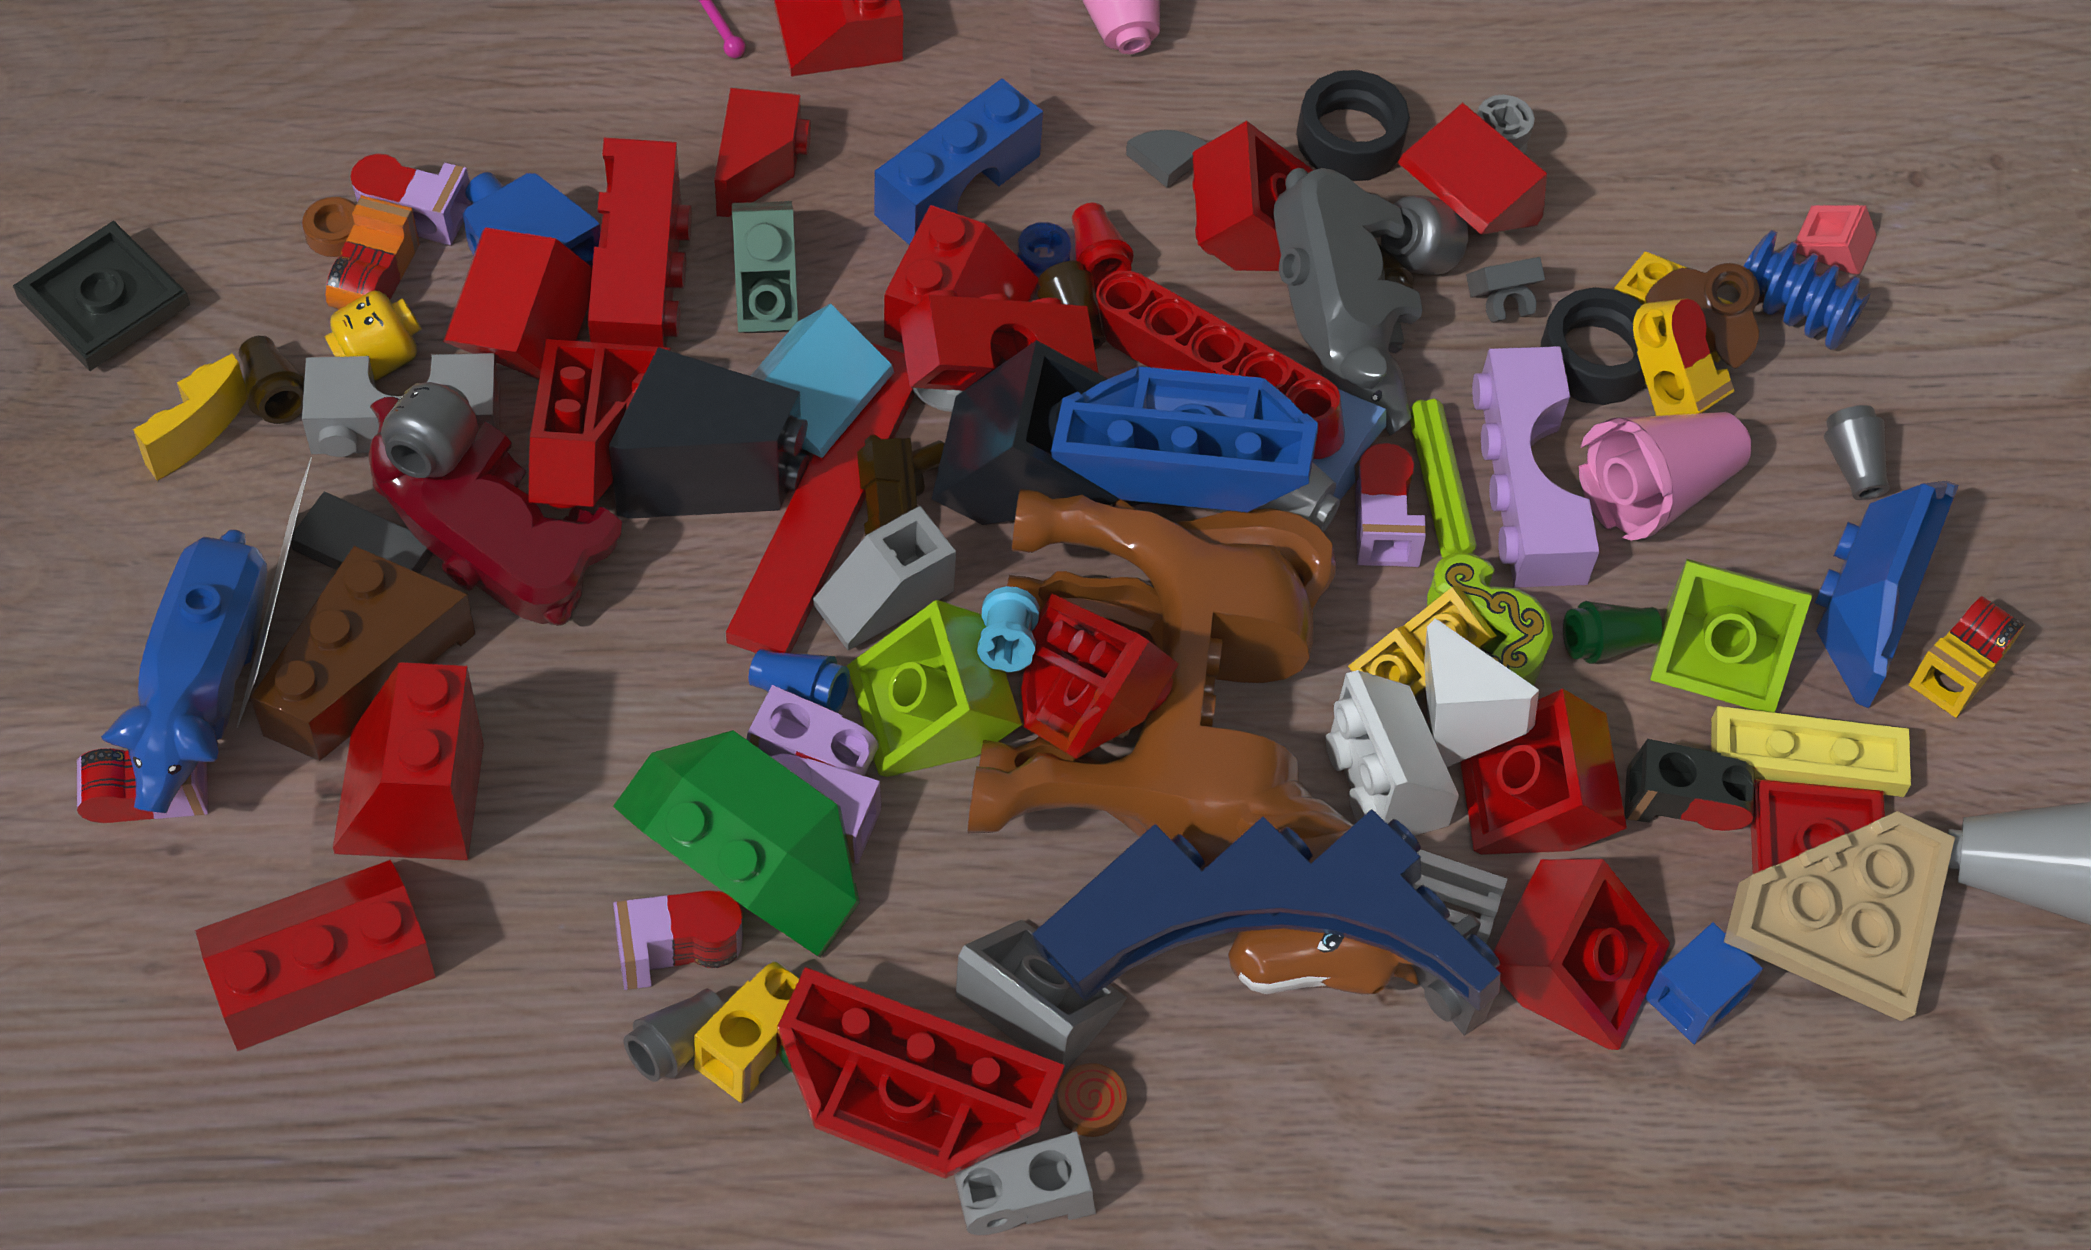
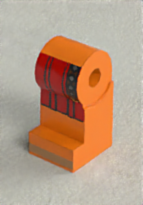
[325,195,420,309]

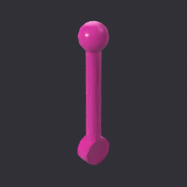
[699,0,746,58]

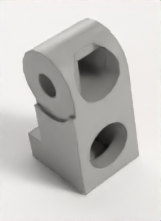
[954,1132,1096,1235]

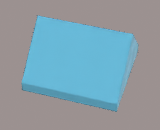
[750,303,894,458]

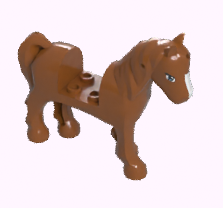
[968,489,1419,995]

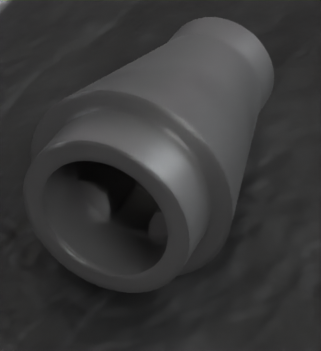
[1824,405,1890,500]
[624,988,724,1082]

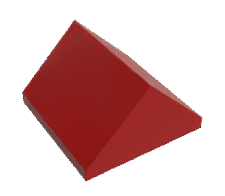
[1397,102,1547,235]
[443,227,592,379]

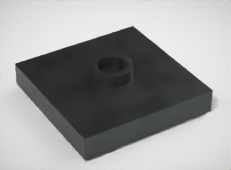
[13,220,190,371]

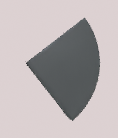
[1126,130,1207,188]

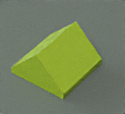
[1650,559,1812,713]

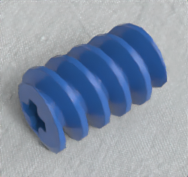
[1734,230,1870,350]

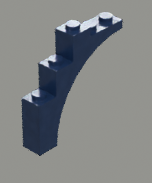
[1032,809,1501,1011]

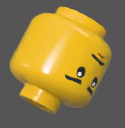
[325,290,422,381]

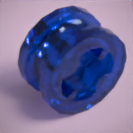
[1017,222,1071,278]

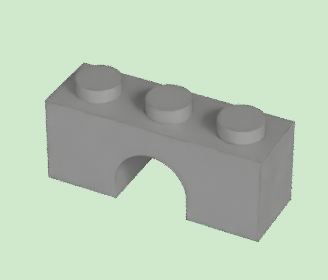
[302,353,500,457]

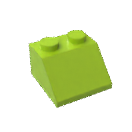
[847,600,1022,777]

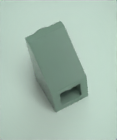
[732,201,798,332]

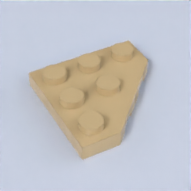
[1724,811,1955,1021]

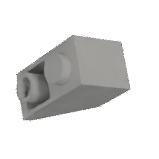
[813,506,956,651]

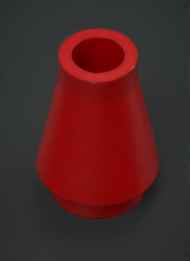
[1072,203,1134,288]

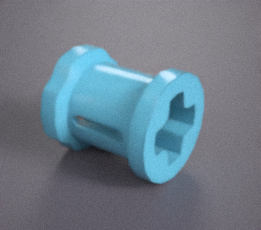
[977,586,1039,672]

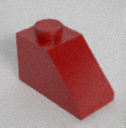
[714,88,811,217]

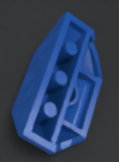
[1051,366,1318,512]
[1814,481,1959,708]

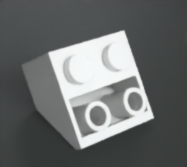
[1326,670,1459,836]

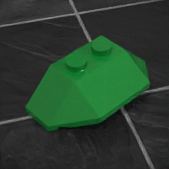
[613,730,860,958]

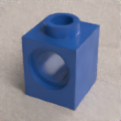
[1645,922,1763,1045]

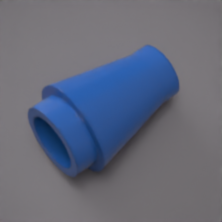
[748,649,850,713]

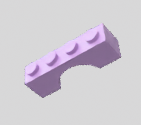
[1472,347,1599,588]

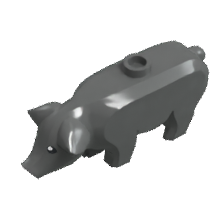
[1274,168,1422,435]

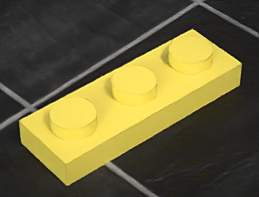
[1711,706,1911,797]

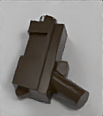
[857,434,945,536]

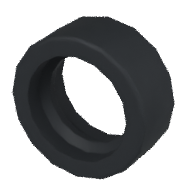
[1296,70,1410,181]
[1540,287,1646,405]

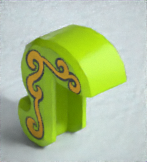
[1427,552,1553,686]

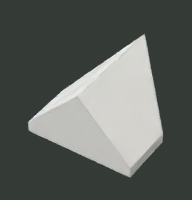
[1424,618,1539,767]

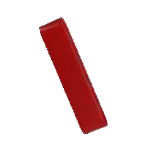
[1096,271,1345,459]

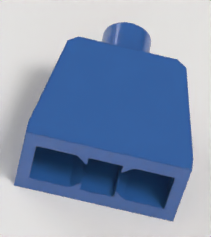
[463,172,601,267]

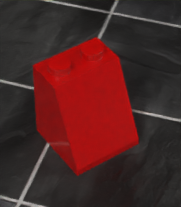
[333,662,484,861]

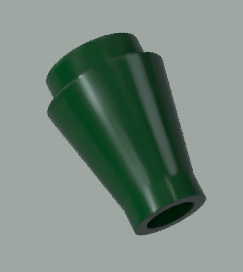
[1563,601,1663,664]

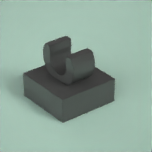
[1466,257,1545,322]

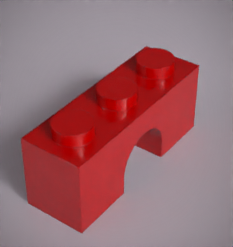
[899,290,1099,391]

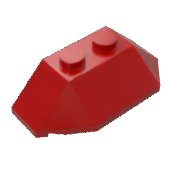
[1021,594,1179,759]
[777,967,1065,1179]

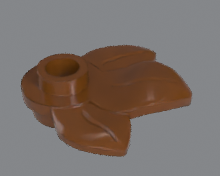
[1645,263,1760,369]

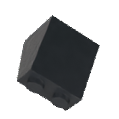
[932,340,1118,525]
[609,347,809,519]

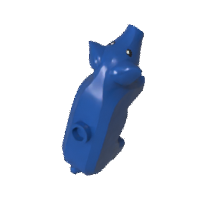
[101,530,267,813]

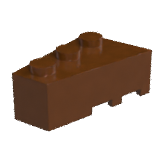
[250,546,476,761]

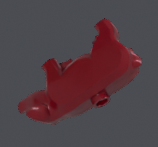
[369,396,622,626]

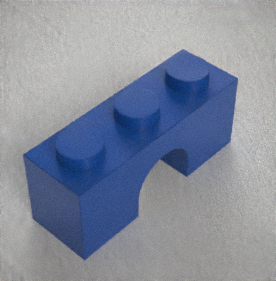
[874,78,1043,245]

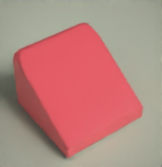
[1795,205,1876,274]

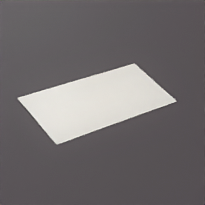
[237,457,312,728]

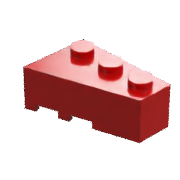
[588,138,692,347]
[529,339,671,508]

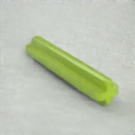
[1410,398,1476,557]

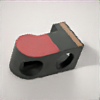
[1625,738,1754,831]

